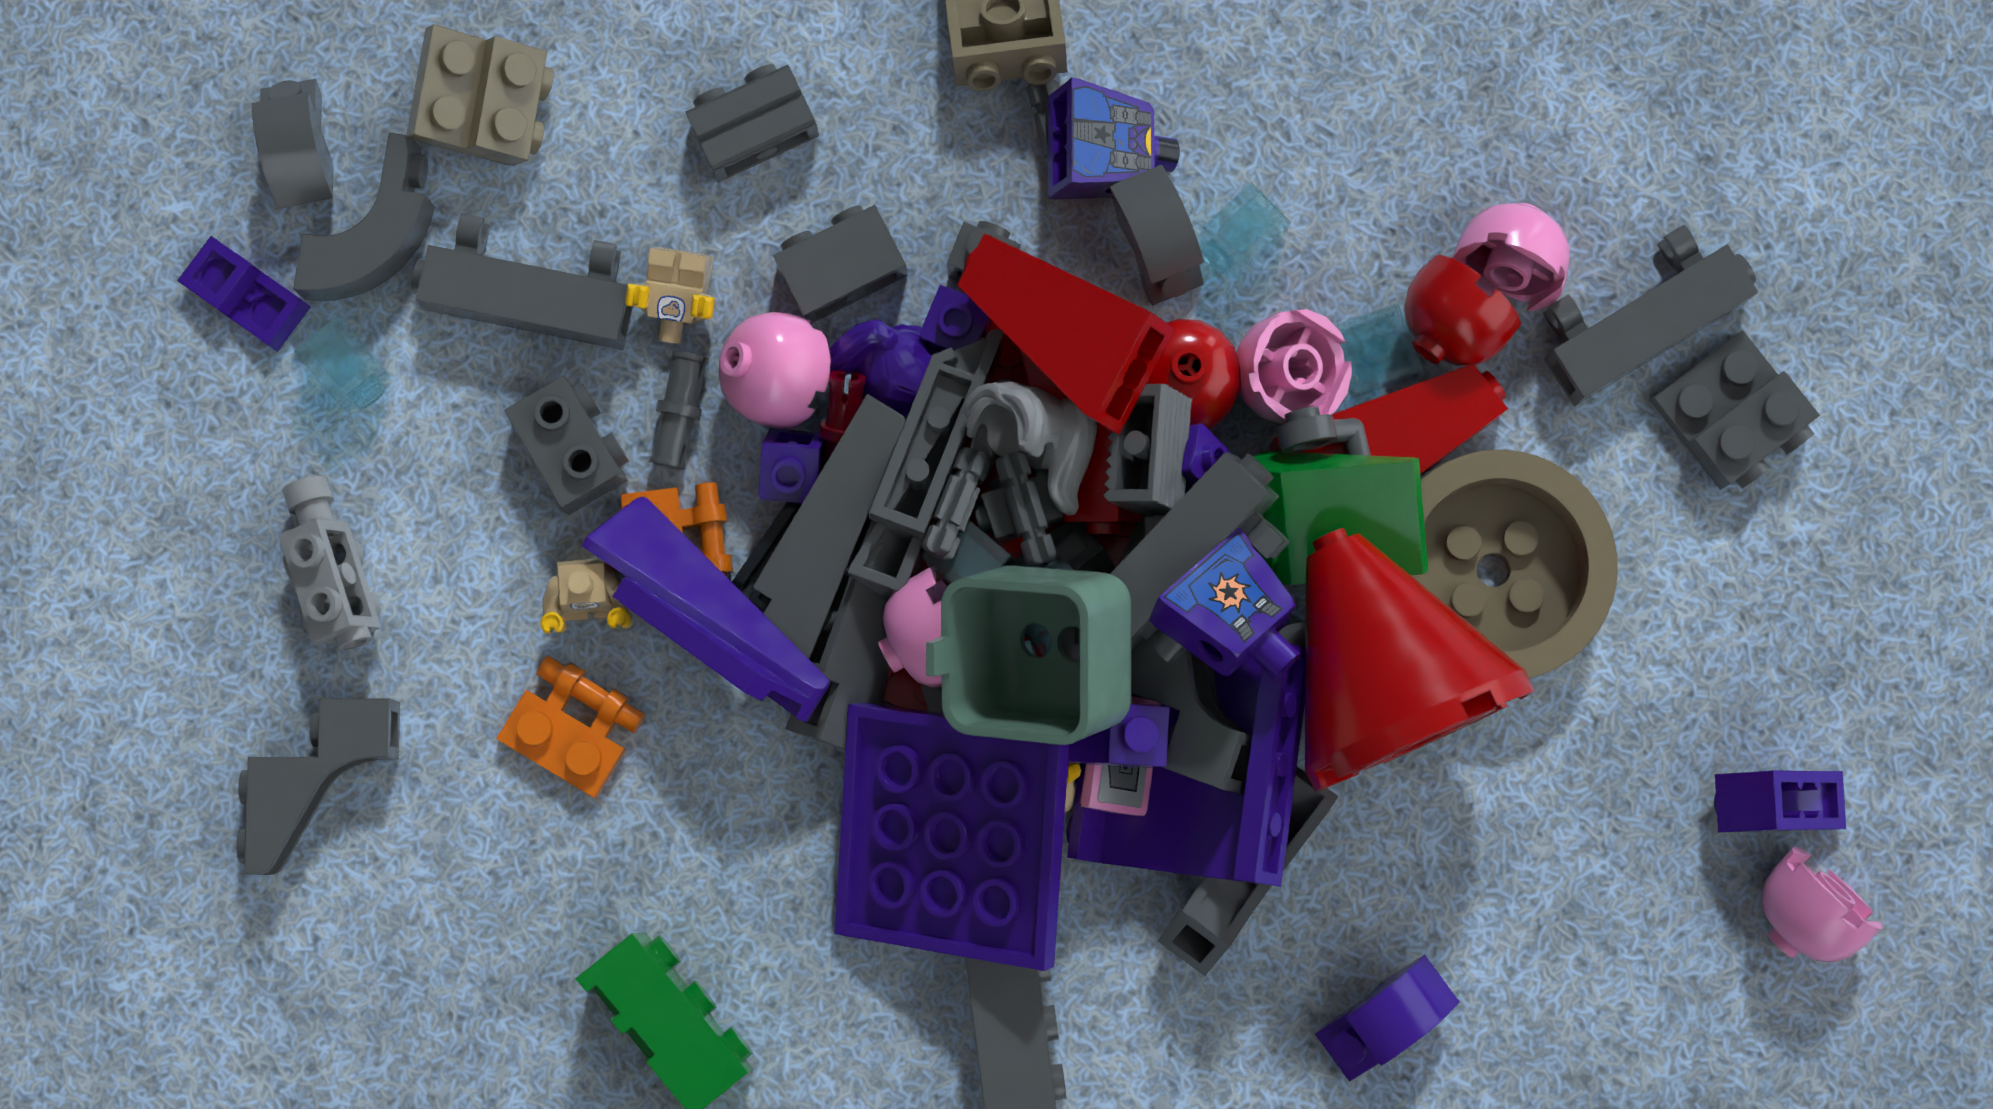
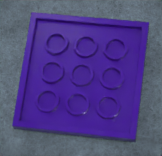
[834,703,1069,971]

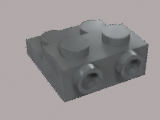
[1650,330,1820,490]

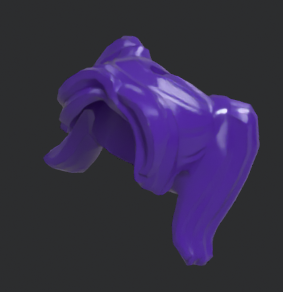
[827,319,945,464]

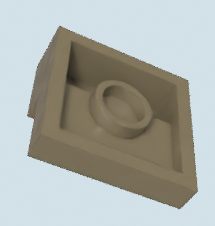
[945,0,1068,92]
[406,24,554,166]

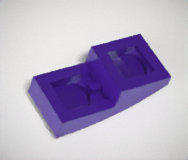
[177,236,311,352]

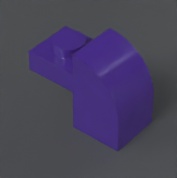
[1315,954,1460,1082]

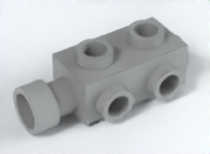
[278,475,381,650]

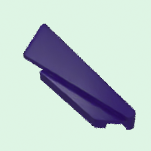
[581,497,830,722]

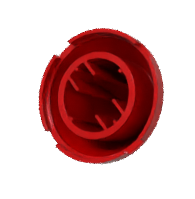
[1305,528,1535,792]

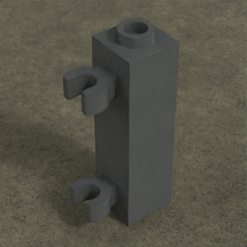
[411,213,633,350]
[1543,225,1758,407]
[1111,452,1290,663]

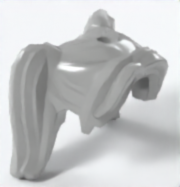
[954,379,1098,515]

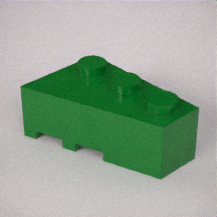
[575,932,753,1109]

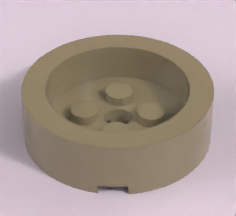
[1411,450,1618,680]

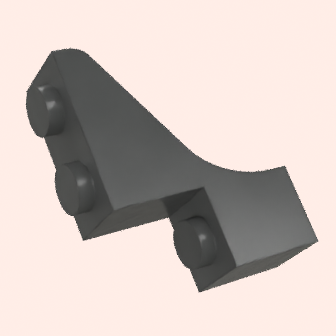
[1131,638,1252,795]
[236,698,400,875]
[1158,766,1339,976]

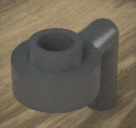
[1276,407,1371,456]

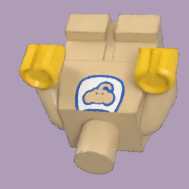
[625,247,716,344]
[540,559,633,634]

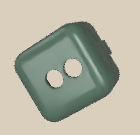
[926,566,1131,745]

